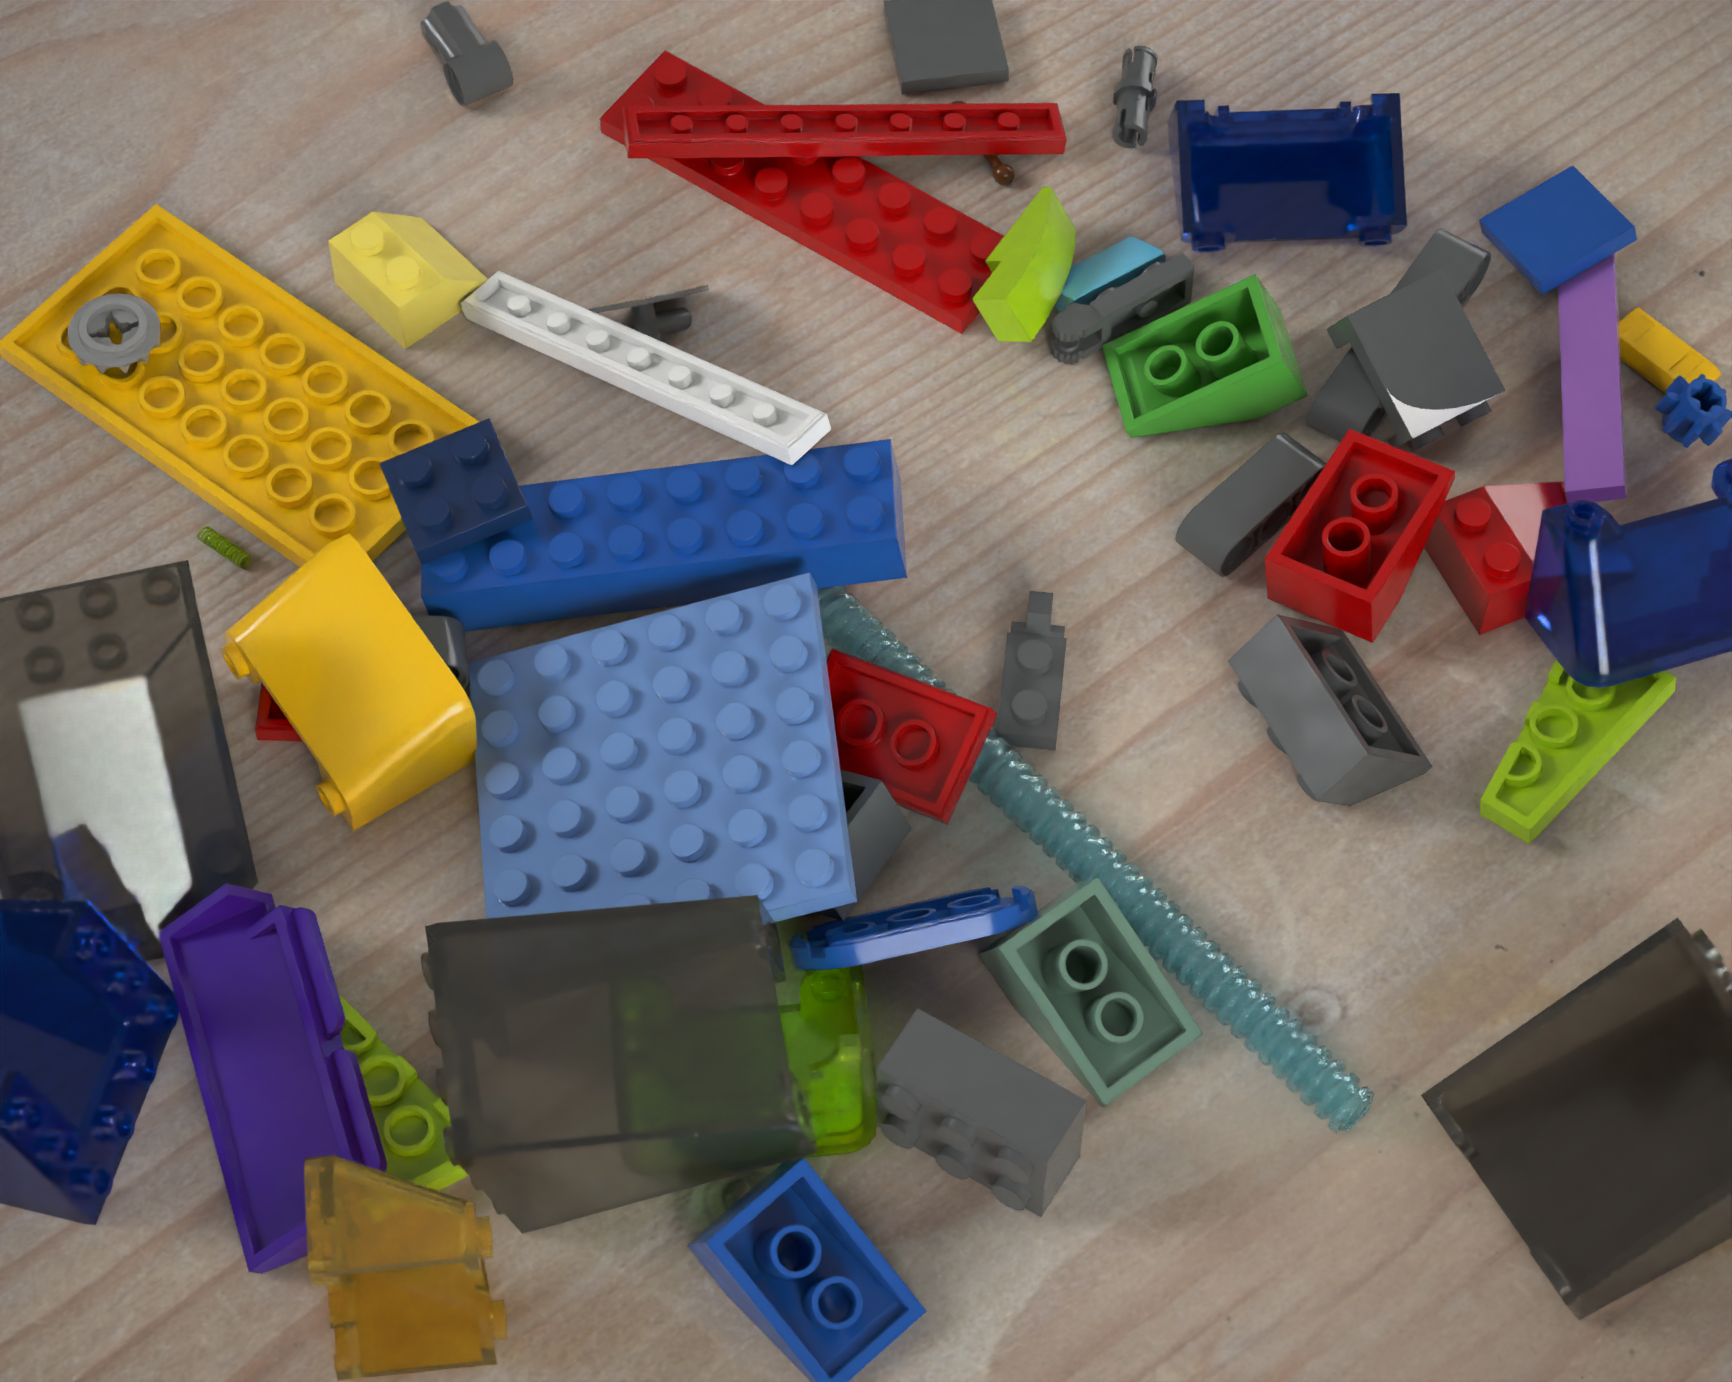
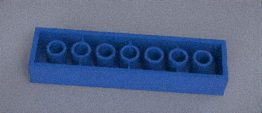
[421,439,907,632]

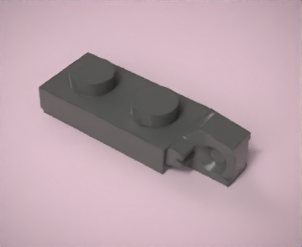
[995,591,1067,750]

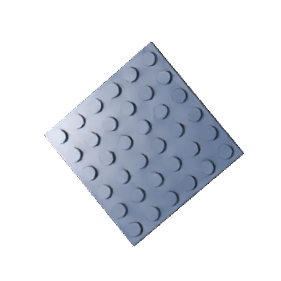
[468,573,857,990]

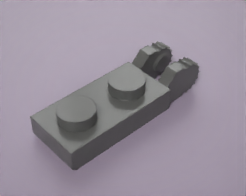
[1052,252,1194,364]

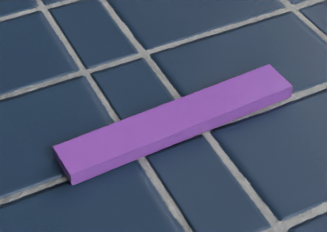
[1558,253,1627,505]

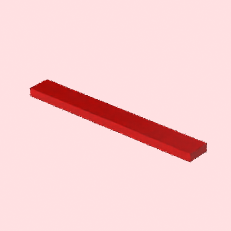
[622,103,1067,159]

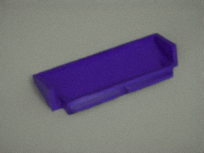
[158,883,387,1274]

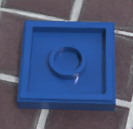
[1479,165,1637,295]

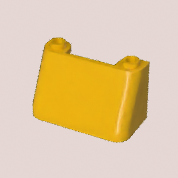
[220,534,477,831]

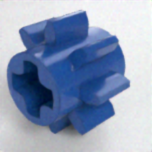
[1655,374,1732,448]

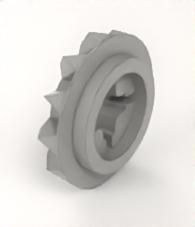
[68,293,161,375]

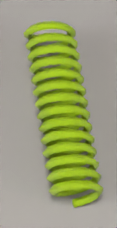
[197,526,251,569]

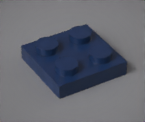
[379,418,533,565]

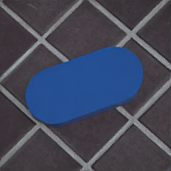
[789,886,1038,970]

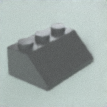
[1228,614,1433,806]

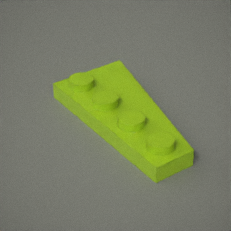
[1480,620,1676,845]
[338,993,498,1219]

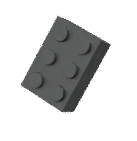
[875,1008,1087,1217]

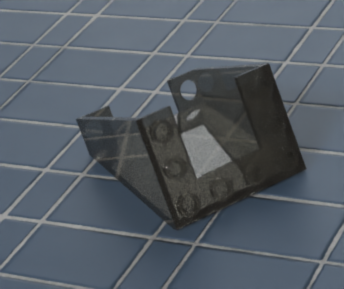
[421,895,818,1234]
[1421,917,1732,1320]

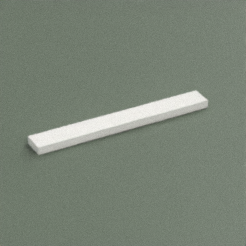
[460,271,831,465]

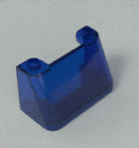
[1168,93,1407,252]
[1525,459,1732,688]

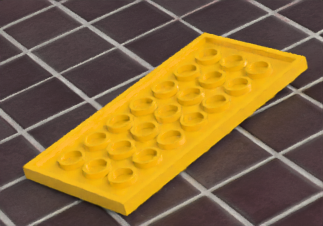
[0,204,479,567]

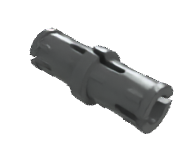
[1112,46,1158,149]

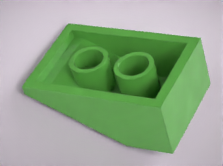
[1102,274,1308,438]

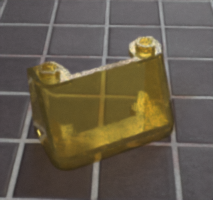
[304,1154,508,1380]

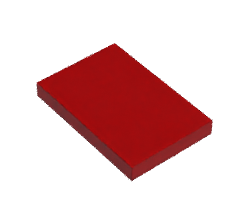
[826,648,997,825]

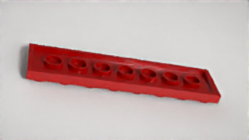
[600,50,1004,334]

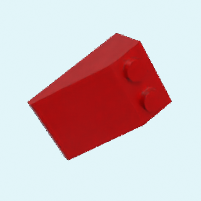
[1265,429,1455,643]
[1424,481,1635,635]

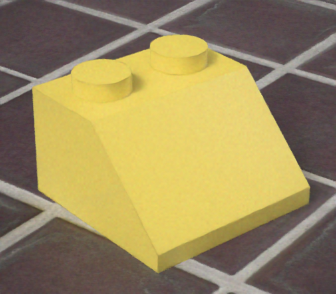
[328,211,488,350]

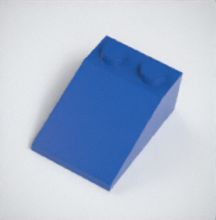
[687,1158,927,1382]

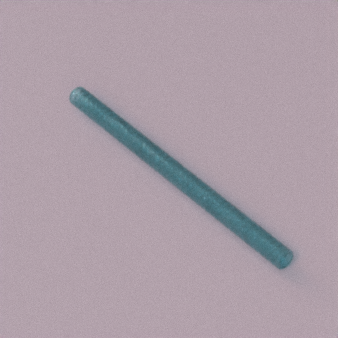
[817,586,1374,1134]

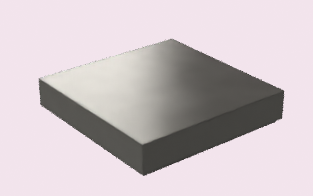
[883,0,1009,94]

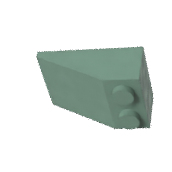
[978,877,1203,1107]

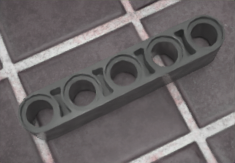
[1307,228,1491,442]

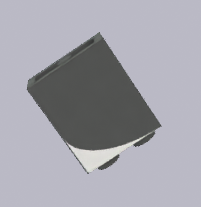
[1326,268,1506,451]

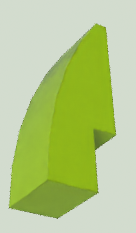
[972,186,1076,342]

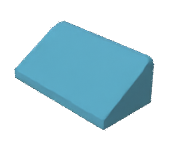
[1055,236,1166,311]

